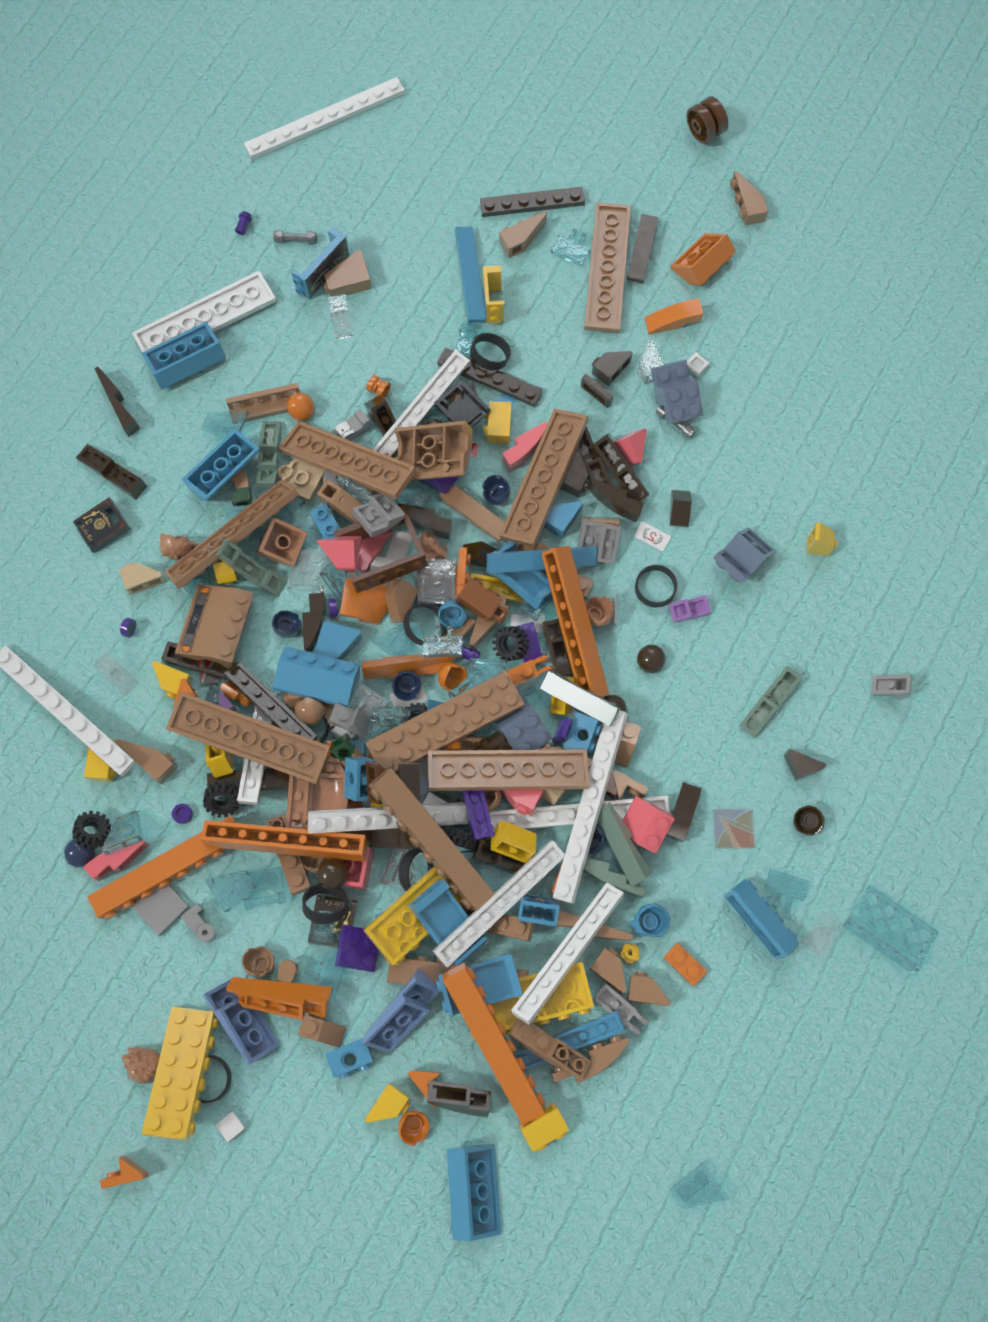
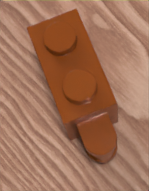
[455,578,509,624]

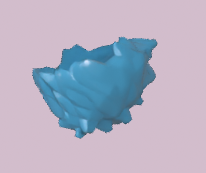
[629,903,671,938]

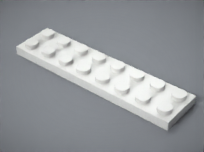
[132,270,276,353]

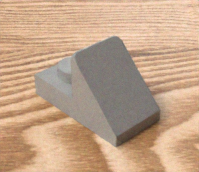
[872,675,912,700]
[328,703,371,738]

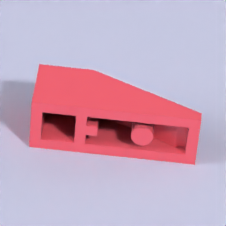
[500,790,543,817]

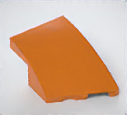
[340,577,388,625]

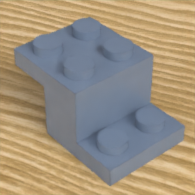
[650,359,704,425]
[713,527,776,583]
[494,684,553,750]

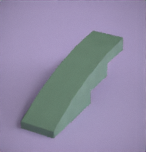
[256,421,281,488]
[583,858,646,898]

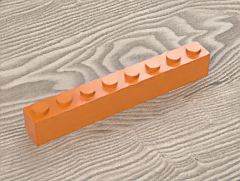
[541,546,609,697]
[87,815,237,920]
[201,820,368,862]
[442,962,546,1125]

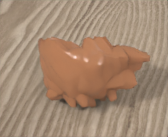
[419,531,447,563]
[160,533,198,561]
[585,596,615,627]
[121,1047,160,1084]

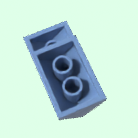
[362,967,439,1053]
[203,979,280,1065]

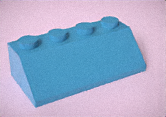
[142,321,226,390]
[182,429,260,501]
[273,646,360,708]
[724,879,799,960]
[447,1144,501,1241]

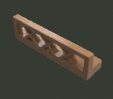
[226,383,300,425]

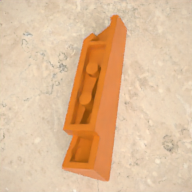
[362,651,456,681]
[226,977,332,1020]

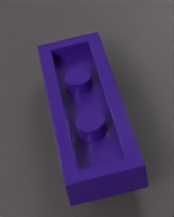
[462,790,495,841]

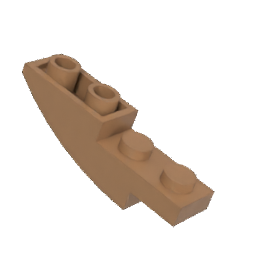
[266,814,311,896]
[462,906,535,942]
[508,1017,591,1080]
[551,1035,629,1084]

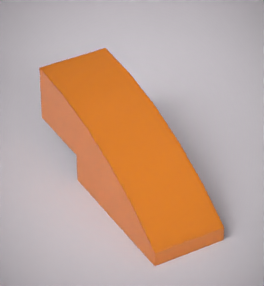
[645,298,703,334]

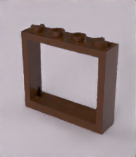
[333,505,429,593]

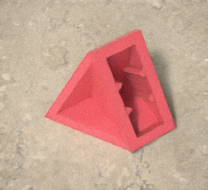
[614,428,647,466]
[316,536,362,570]

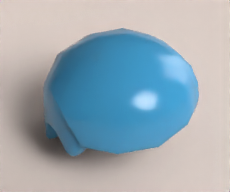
[438,600,467,629]

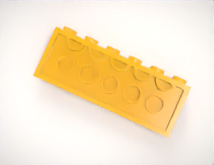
[363,866,463,966]
[471,961,594,1039]
[141,1007,219,1141]

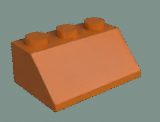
[670,233,736,286]

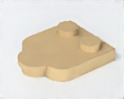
[278,459,325,502]

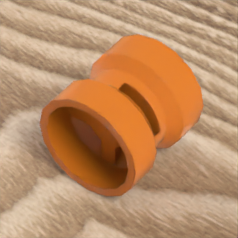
[366,374,391,398]

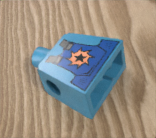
[518,895,560,926]

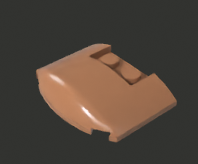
[286,758,348,830]

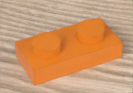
[663,943,707,986]

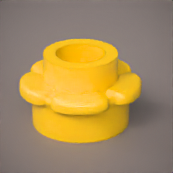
[620,943,640,964]

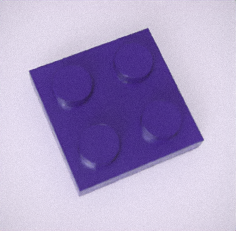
[335,925,379,972]

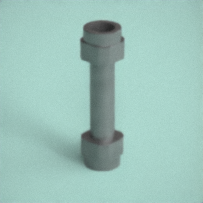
[273,230,317,244]
[655,405,696,439]

